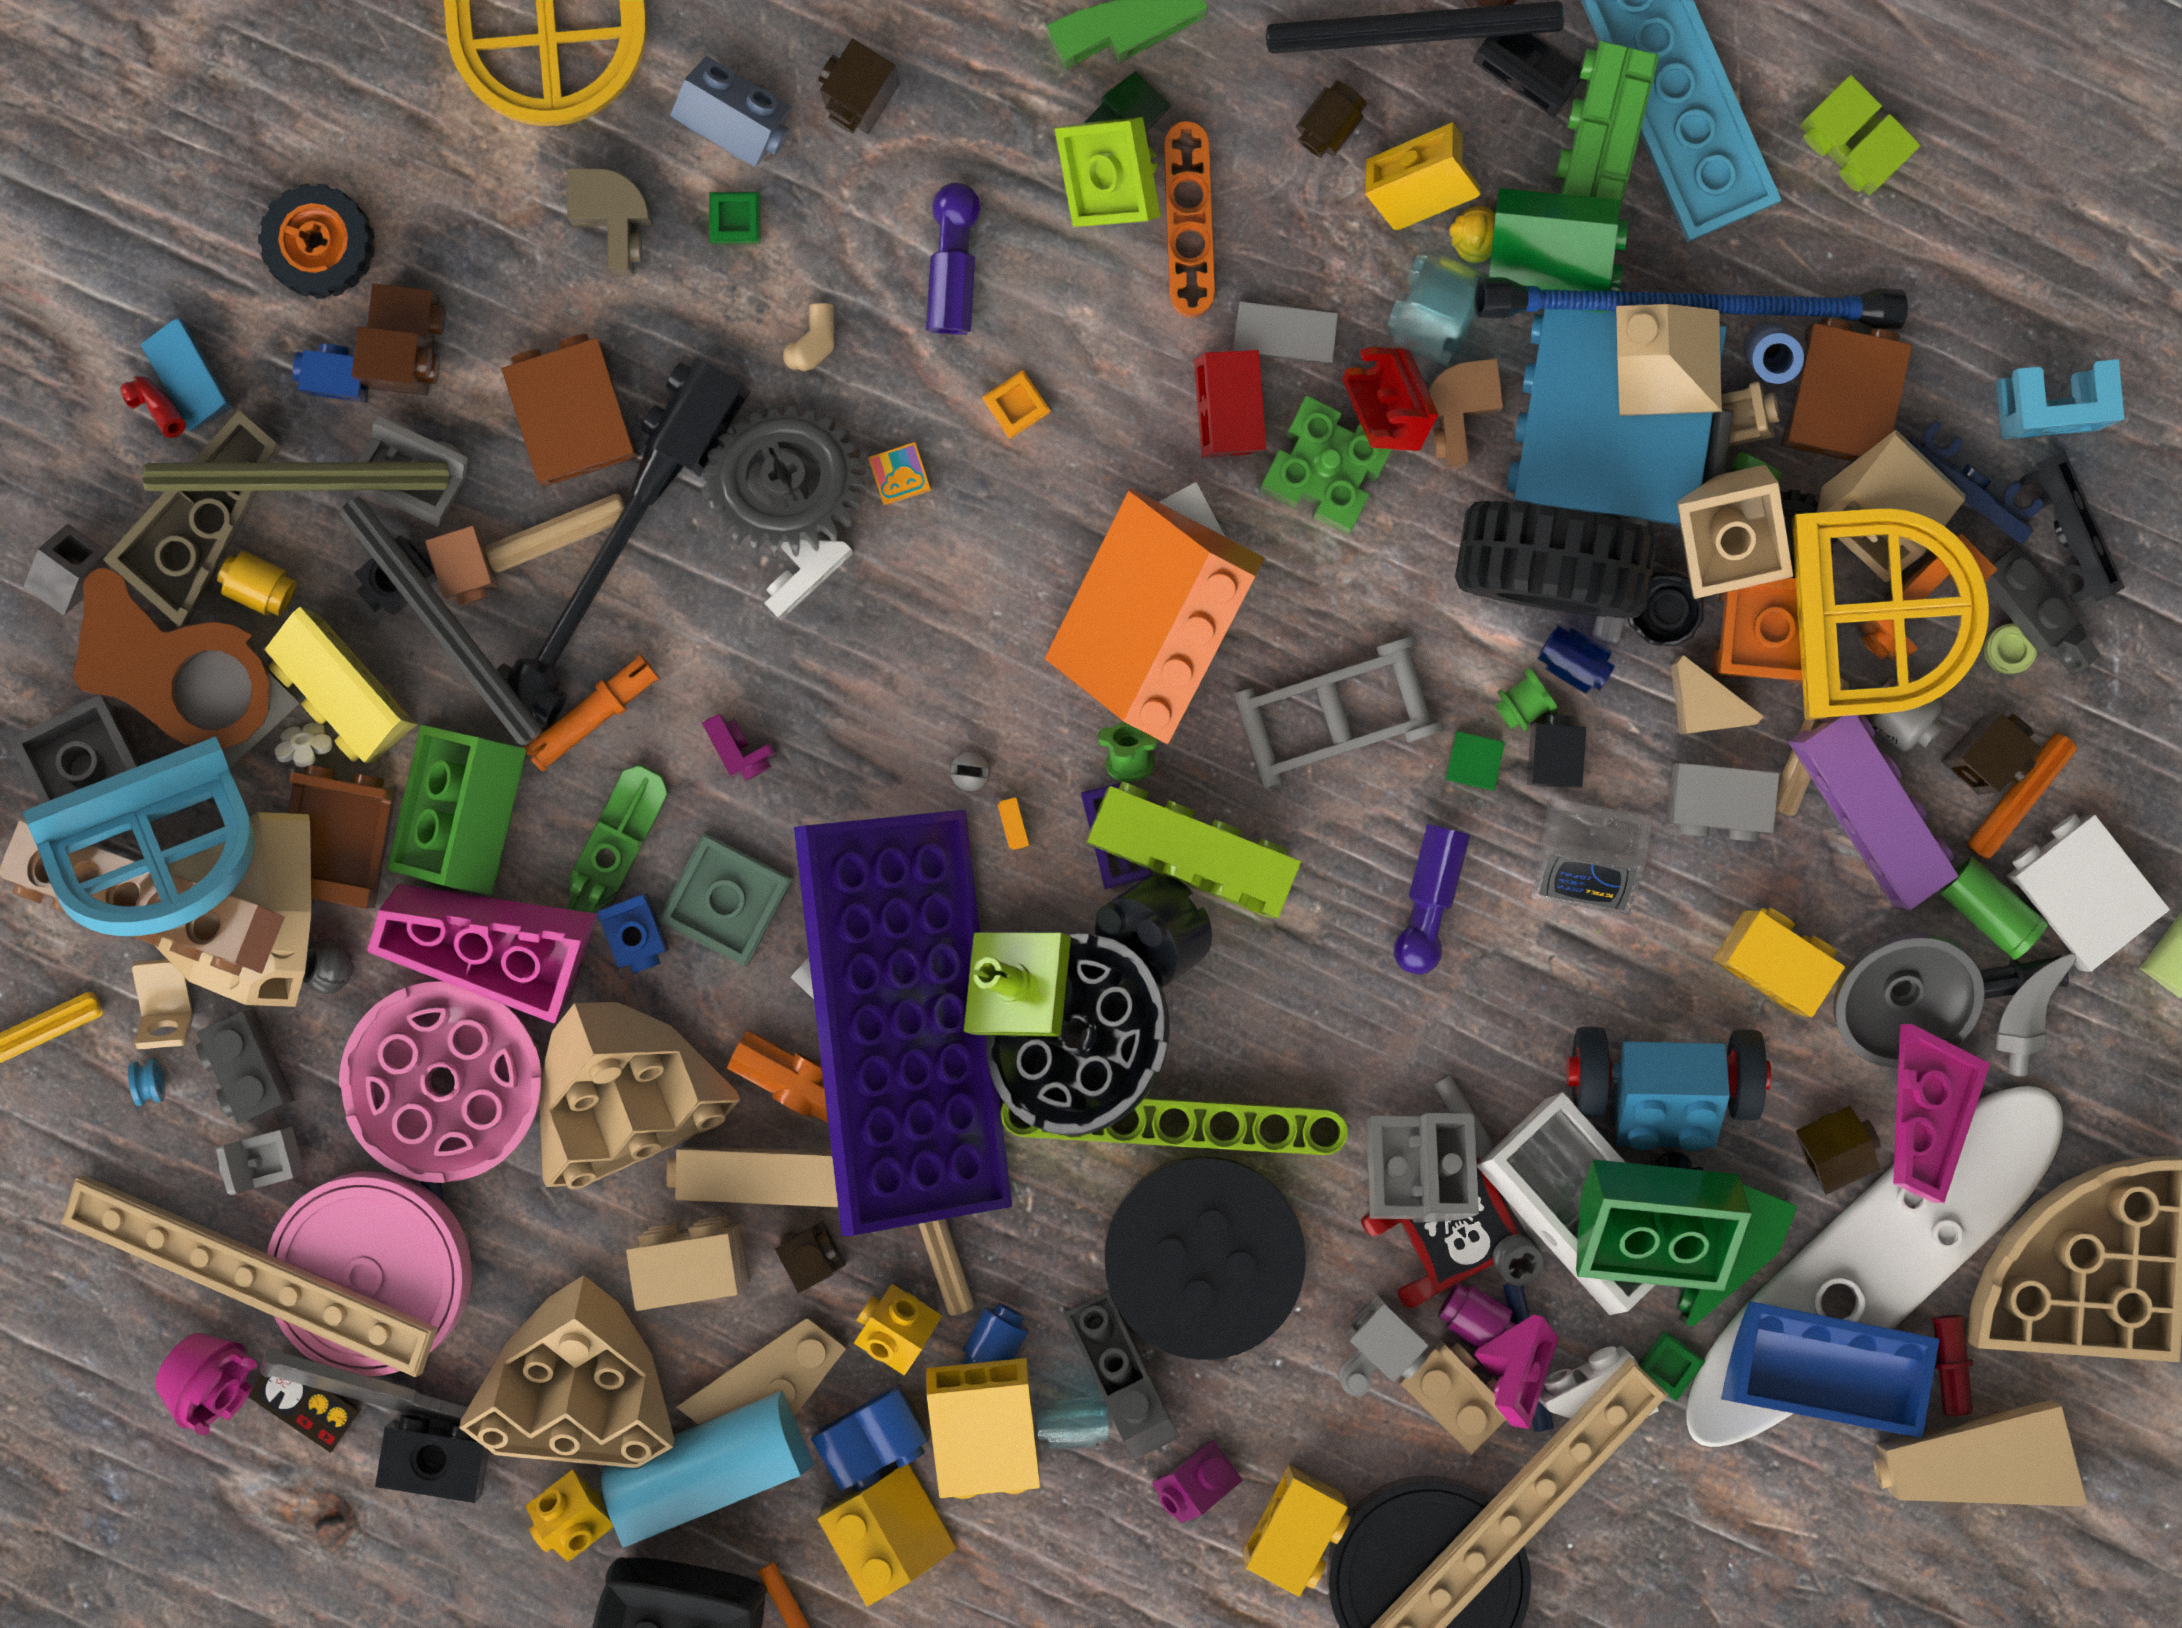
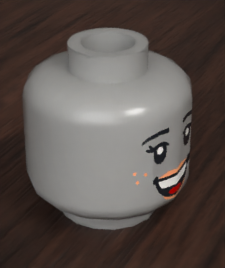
[1870,677,1945,751]

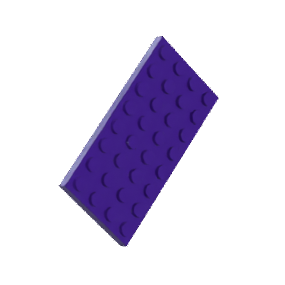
[794,809,1012,1236]

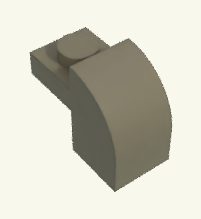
[567,168,653,276]

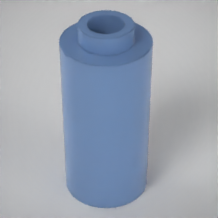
[1744,322,1804,384]

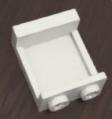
[2006,813,2170,972]

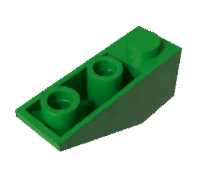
[1676,1183,1798,1327]

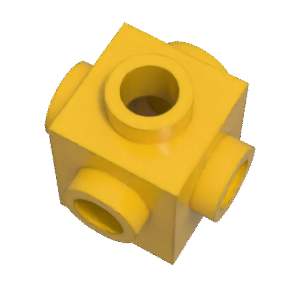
[854,1283,942,1375]
[525,1469,614,1562]

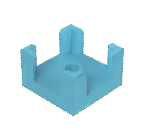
[1995,359,2125,440]

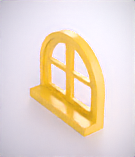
[444,0,647,126]
[1791,508,1989,720]

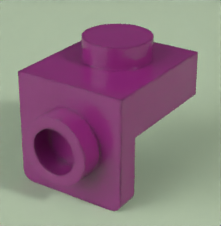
[1152,1440,1243,1523]

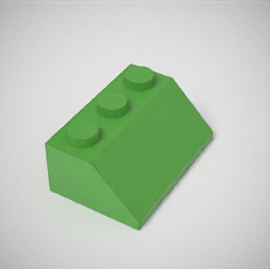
[386,724,526,895]

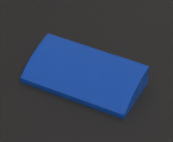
[1721,1301,1939,1438]

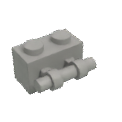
[1338,1294,1429,1397]

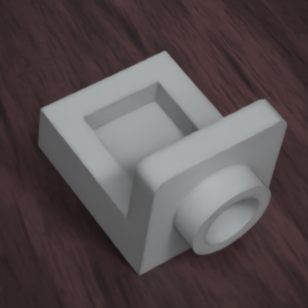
[216,1127,305,1195]

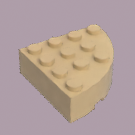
[1965,1156,2182,1362]

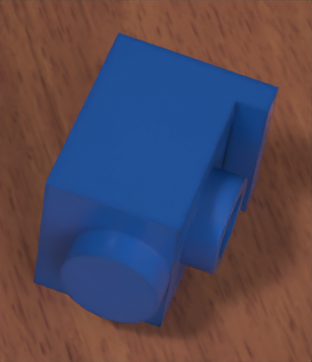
[293,343,368,403]
[596,894,669,974]

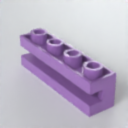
[1788,715,1958,910]

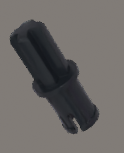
[1979,955,2069,999]

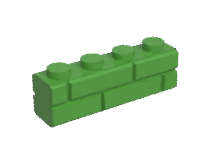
[1555,40,1659,215]

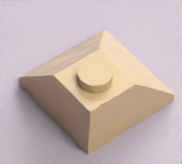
[1616,304,1722,416]
[1676,465,1793,599]

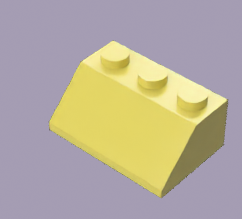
[264,606,417,764]

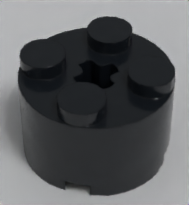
[1095,875,1212,988]

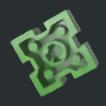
[1259,395,1392,535]

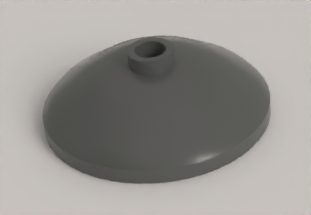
[1833,933,1984,1068]

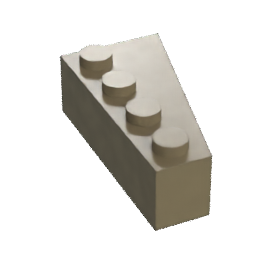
[103,409,283,627]

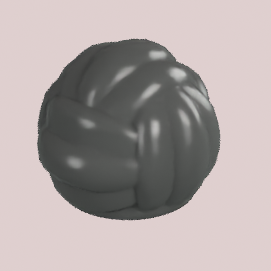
[303,938,354,994]

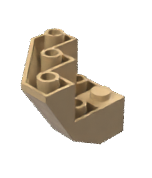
[136,812,312,1007]
[539,1002,740,1189]
[459,1275,674,1468]

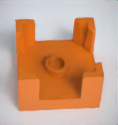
[1711,578,1802,684]

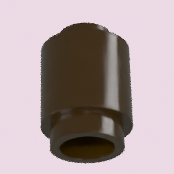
[1296,80,1367,158]

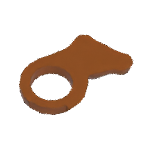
[72,568,272,750]

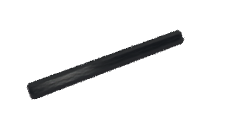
[1266,1,1564,54]

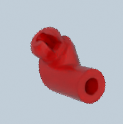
[120,376,186,438]

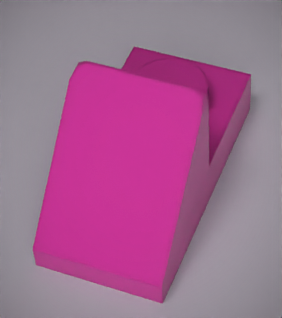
[1475,1315,1559,1429]

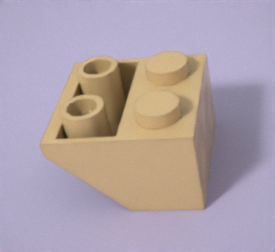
[1817,430,1966,583]

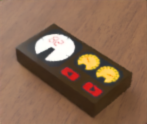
[248,1375,362,1453]

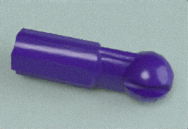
[926,183,981,335]
[1393,824,1470,975]

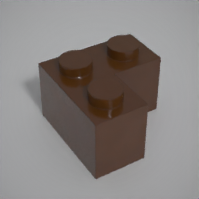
[351,283,446,396]

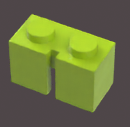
[1799,74,1921,196]

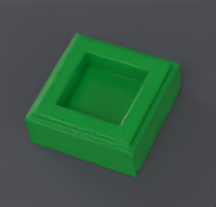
[709,192,761,245]
[1444,731,1505,791]
[1638,1330,1706,1401]

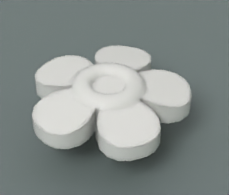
[275,722,333,767]

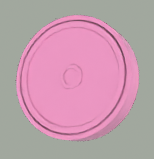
[267,1171,472,1377]

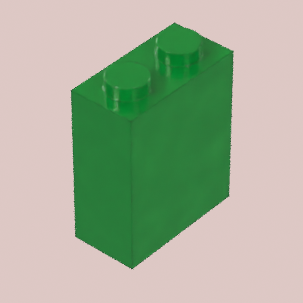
[1489,188,1629,313]

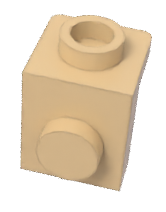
[1721,381,1780,447]

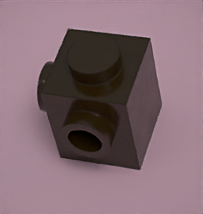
[1796,1105,1881,1195]

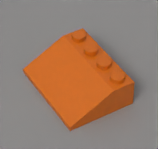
[1044,488,1265,744]

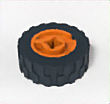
[258,183,375,299]

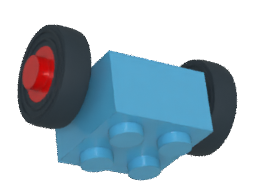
[1566,1026,1771,1151]

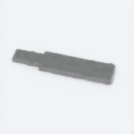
[260,1348,468,1423]

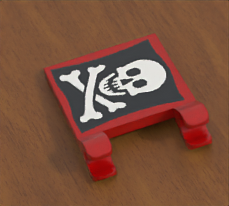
[1361,1158,1519,1308]

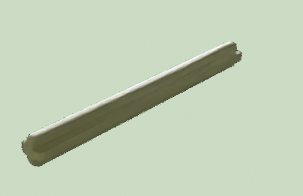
[142,462,449,491]

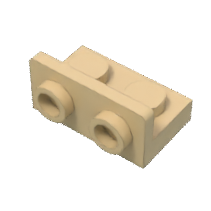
[1399,1340,1506,1455]

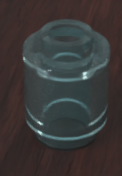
[1036,1397,1109,1450]

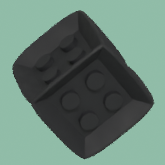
[592,1557,767,1628]

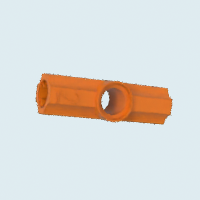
[727,1030,828,1123]

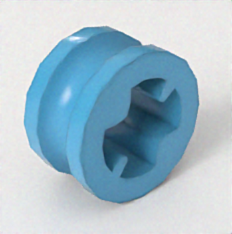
[128,1058,165,1106]

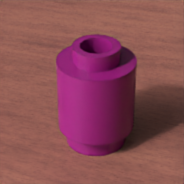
[1438,1282,1516,1348]

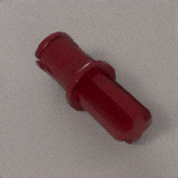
[1931,1315,1973,1417]

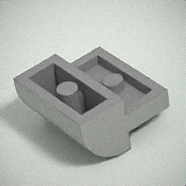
[1366,1113,1479,1222]

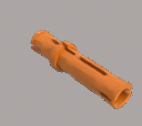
[523,654,660,772]

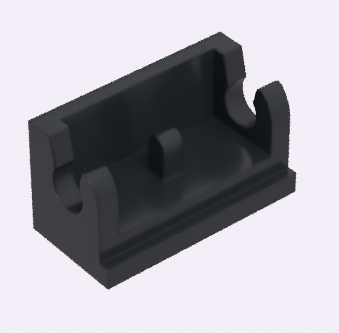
[1472,34,1581,118]

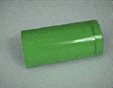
[1938,856,2048,960]

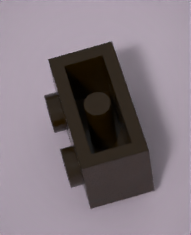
[818,38,900,134]
[1941,713,2040,795]

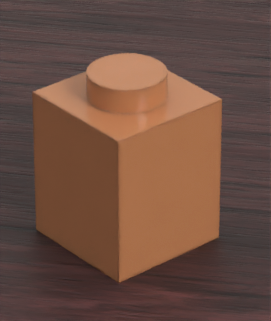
[425,526,498,607]

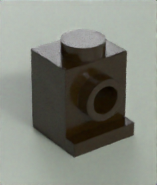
[775,1221,846,1293]

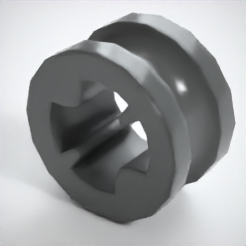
[1492,1234,1543,1286]

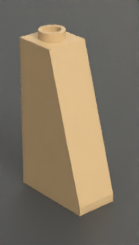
[667,1146,838,1207]
[1873,1400,2087,1506]

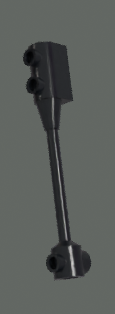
[497,358,750,728]

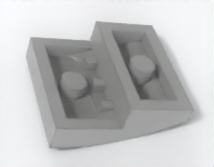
[176,651,299,769]

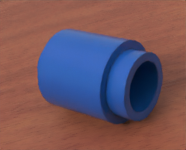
[961,1303,1029,1364]

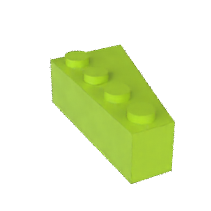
[1085,781,1302,919]

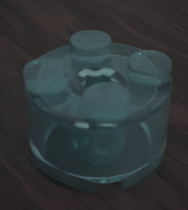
[1387,251,1489,368]

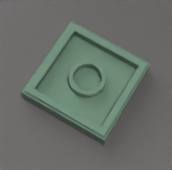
[658,832,793,967]

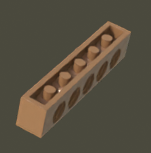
[0,820,285,976]

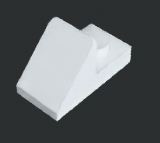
[764,540,854,621]

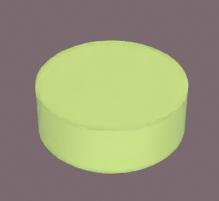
[1984,624,2037,674]

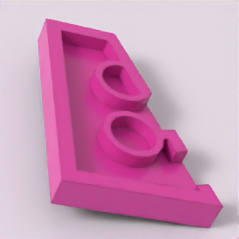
[1893,1024,1991,1203]

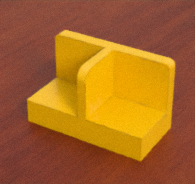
[1365,122,1480,230]

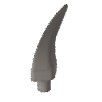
[1996,954,2077,1076]

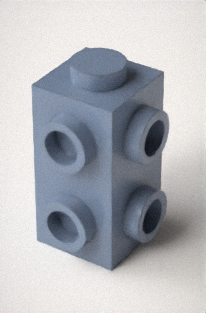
[670,56,792,167]

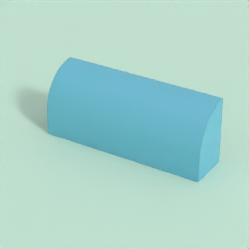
[601,1390,814,1548]

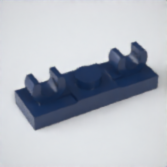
[1907,420,2043,544]

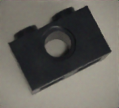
[375,1415,489,1503]

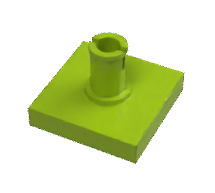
[1054,117,1161,227]
[964,933,1071,1036]

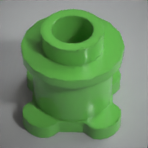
[1494,667,1559,732]
[1098,721,1158,782]

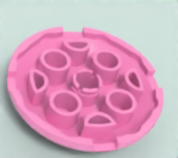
[339,981,542,1183]

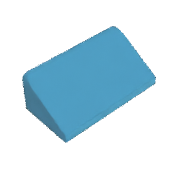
[141,317,234,432]

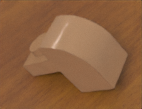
[1428,359,1503,470]

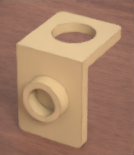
[132,959,194,1049]

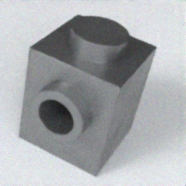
[24,523,108,616]

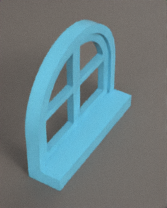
[22,736,255,936]

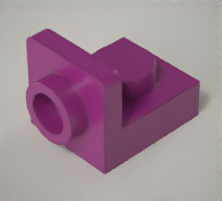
[702,713,777,781]

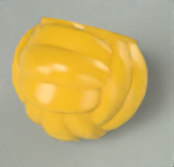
[1449,205,1495,263]

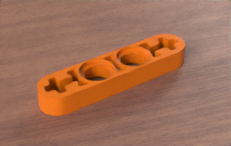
[1164,121,1215,318]

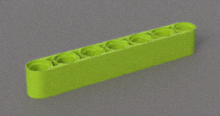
[1001,1097,1348,1155]

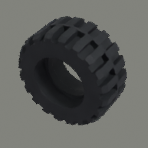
[1455,501,1657,618]

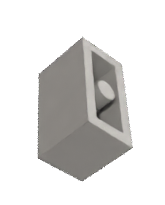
[1666,763,1779,842]

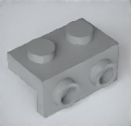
[357,416,468,528]

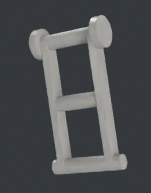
[1234,636,1445,789]

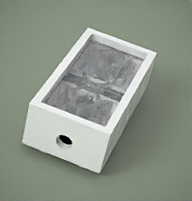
[1477,1092,1656,1315]

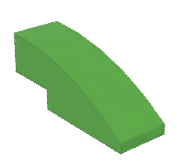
[1047,0,1208,70]

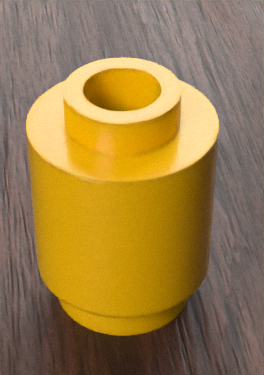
[217,550,297,617]

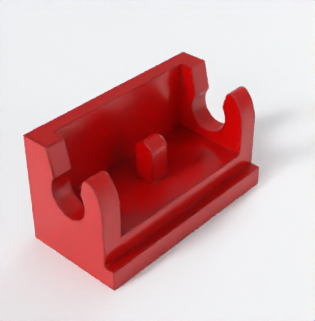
[1341,345,1439,451]
[1194,350,1267,458]

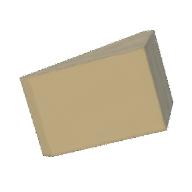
[1671,655,1763,735]

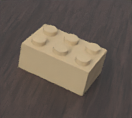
[626,1215,750,1311]

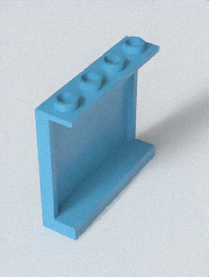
[1507,308,1727,529]

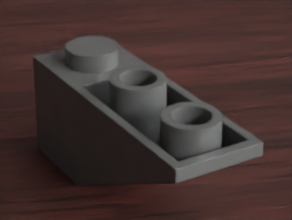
[1064,1291,1180,1459]

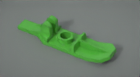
[567,764,669,913]

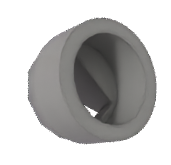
[950,751,990,792]

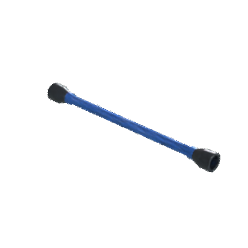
[1474,277,1908,329]

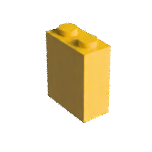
[926,1358,1040,1499]

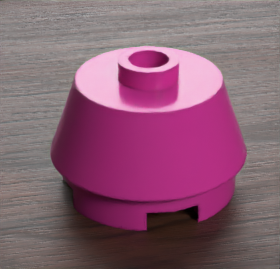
[155,1333,257,1435]

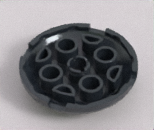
[986,933,1170,1135]

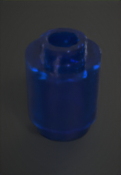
[1537,625,1615,694]

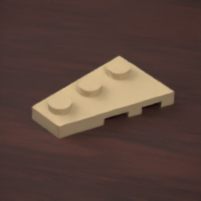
[676,1316,848,1425]

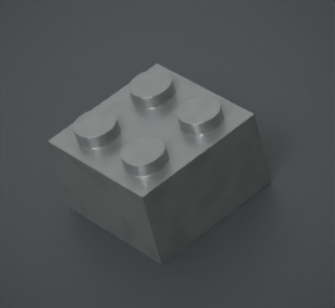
[8,695,141,804]

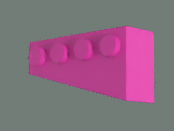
[367,884,598,1024]

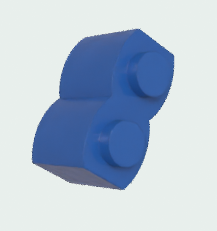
[811,1384,929,1492]

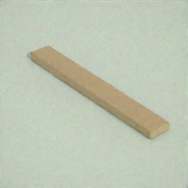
[61,1175,438,1377]
[1370,1357,1668,1628]

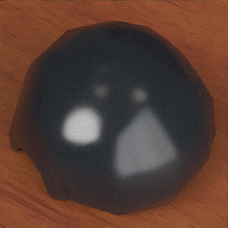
[1628,571,1704,647]

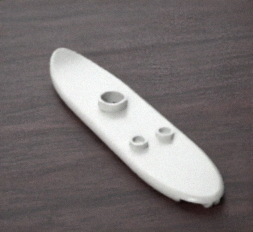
[1686,1086,2063,1447]

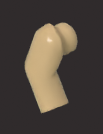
[783,303,835,371]

